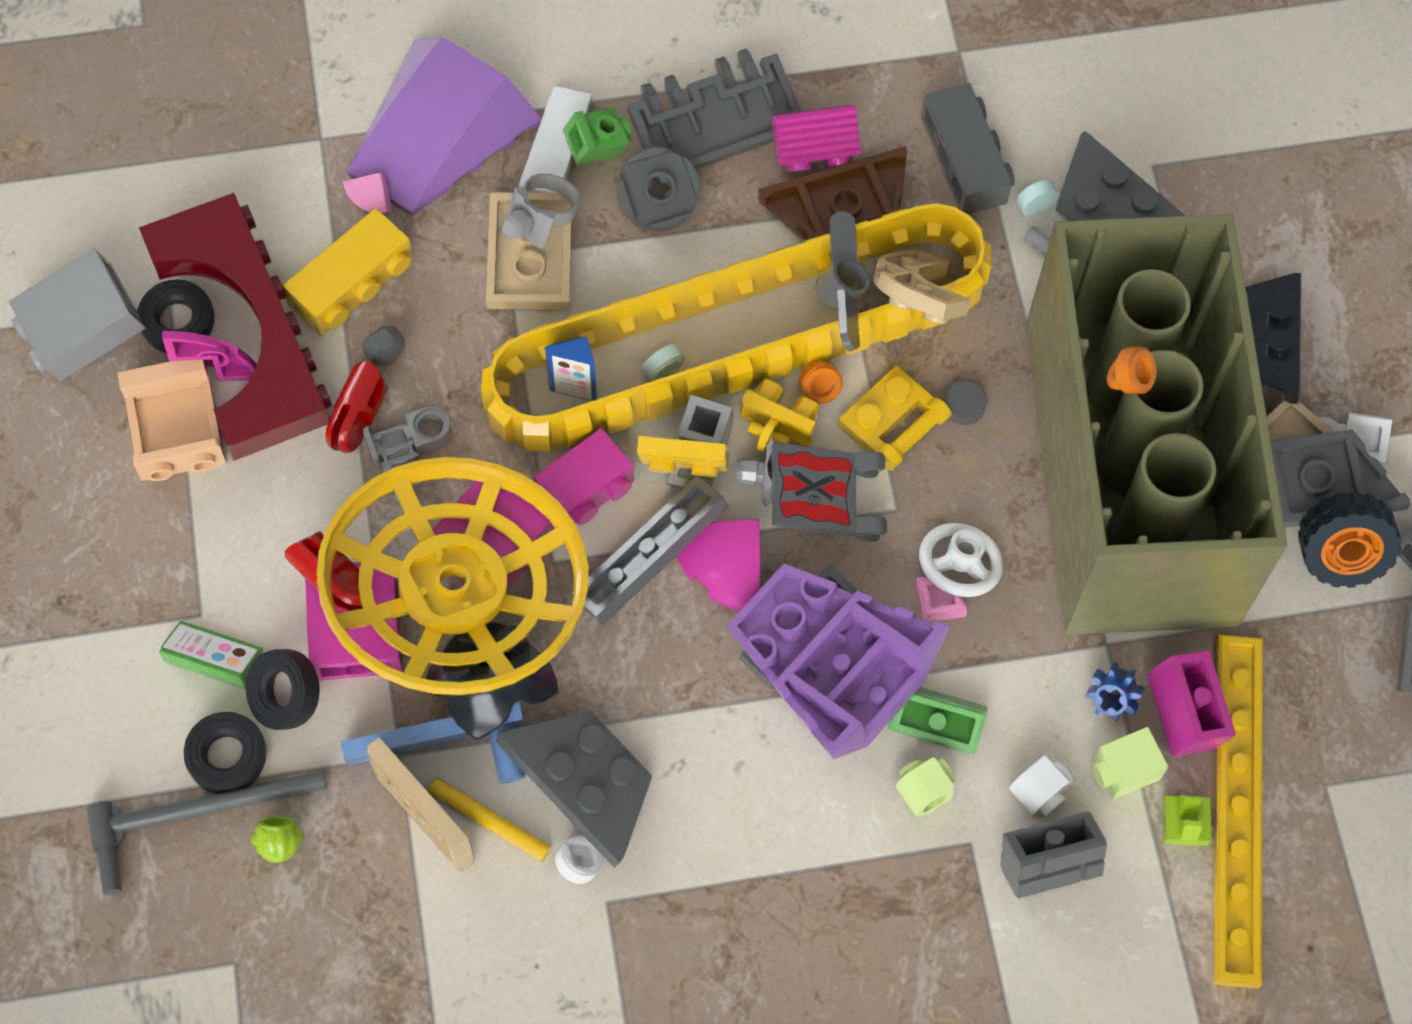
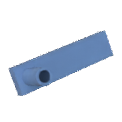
[341,702,526,784]

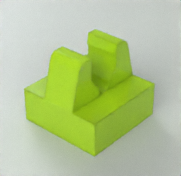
[1162,795,1212,846]

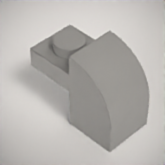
[666,395,734,490]

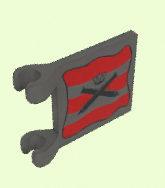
[772,442,887,542]

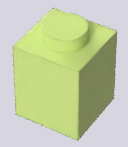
[1092,727,1169,800]

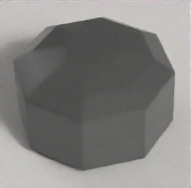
[362,326,405,366]

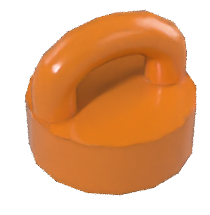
[1106,347,1157,394]
[798,360,843,404]

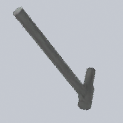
[87,771,327,895]

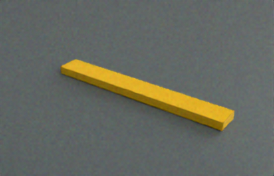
[1212,634,1263,989]

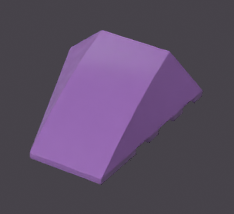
[347,37,542,216]
[726,564,949,759]

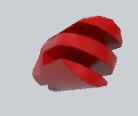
[325,361,388,453]
[285,531,373,612]

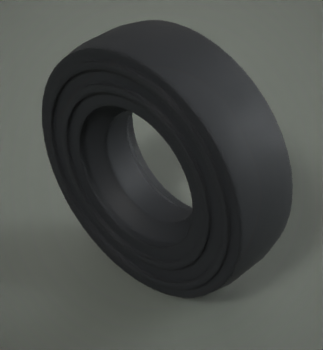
[137,279,215,353]
[246,649,320,730]
[183,712,267,793]

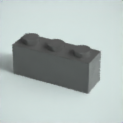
[921,83,1015,214]

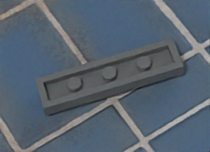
[571,476,729,625]

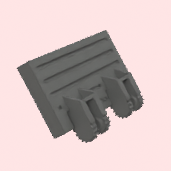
[627,48,801,183]

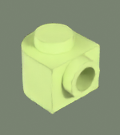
[896,757,956,817]

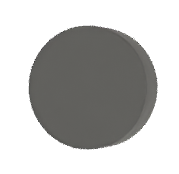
[944,381,987,425]

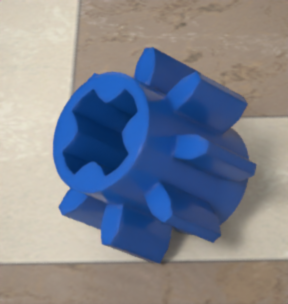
[1086,662,1145,722]

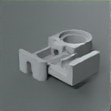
[363,407,451,493]

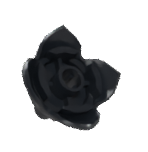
[425,623,559,741]

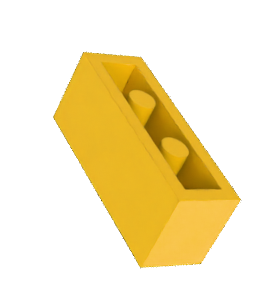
[282,208,413,336]

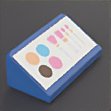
[545,337,597,401]

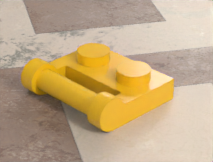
[838,365,952,471]

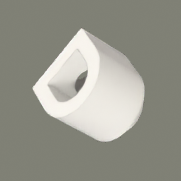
[1009,755,1073,817]

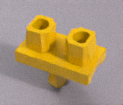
[740,378,819,454]

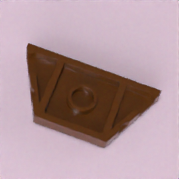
[758,146,907,241]

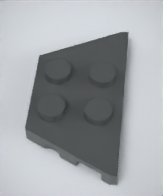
[1055,131,1186,221]
[1271,429,1411,528]
[495,711,652,868]

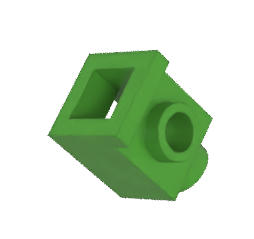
[563,107,632,166]

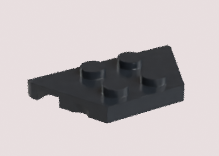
[1246,273,1301,404]

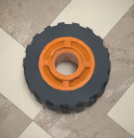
[1298,491,1402,588]

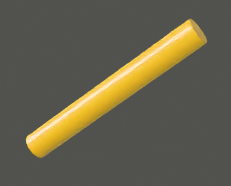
[428,777,552,862]

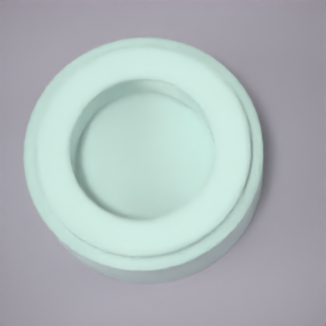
[1016,180,1059,217]
[641,344,684,382]

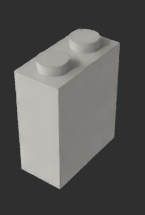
[8,248,146,381]

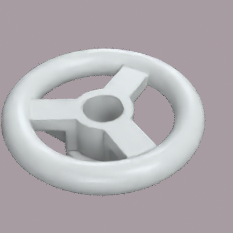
[919,523,1004,597]

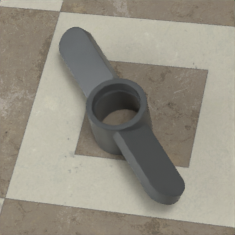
[816,211,870,352]

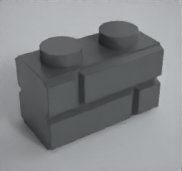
[1000,811,1107,899]

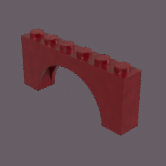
[139,193,333,461]

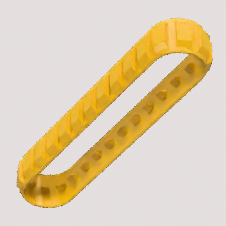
[481,203,992,452]

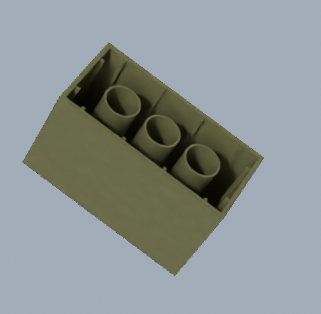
[1026,214,1287,635]

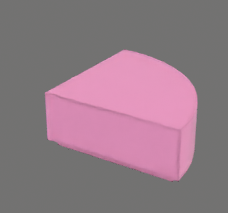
[343,172,392,215]
[915,577,968,622]

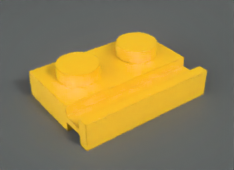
[637,436,730,478]

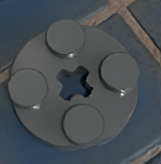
[617,147,700,231]

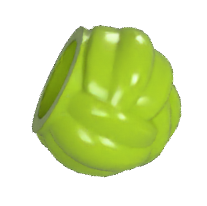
[250,817,304,863]

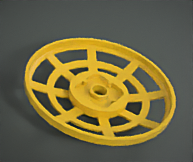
[317,457,589,695]

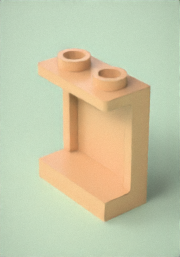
[117,360,226,481]

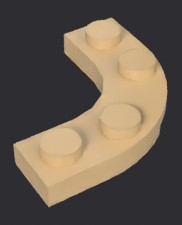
[873,248,971,324]

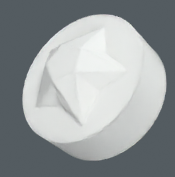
[555,835,603,884]

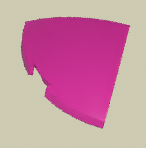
[162,331,257,381]
[676,519,760,611]

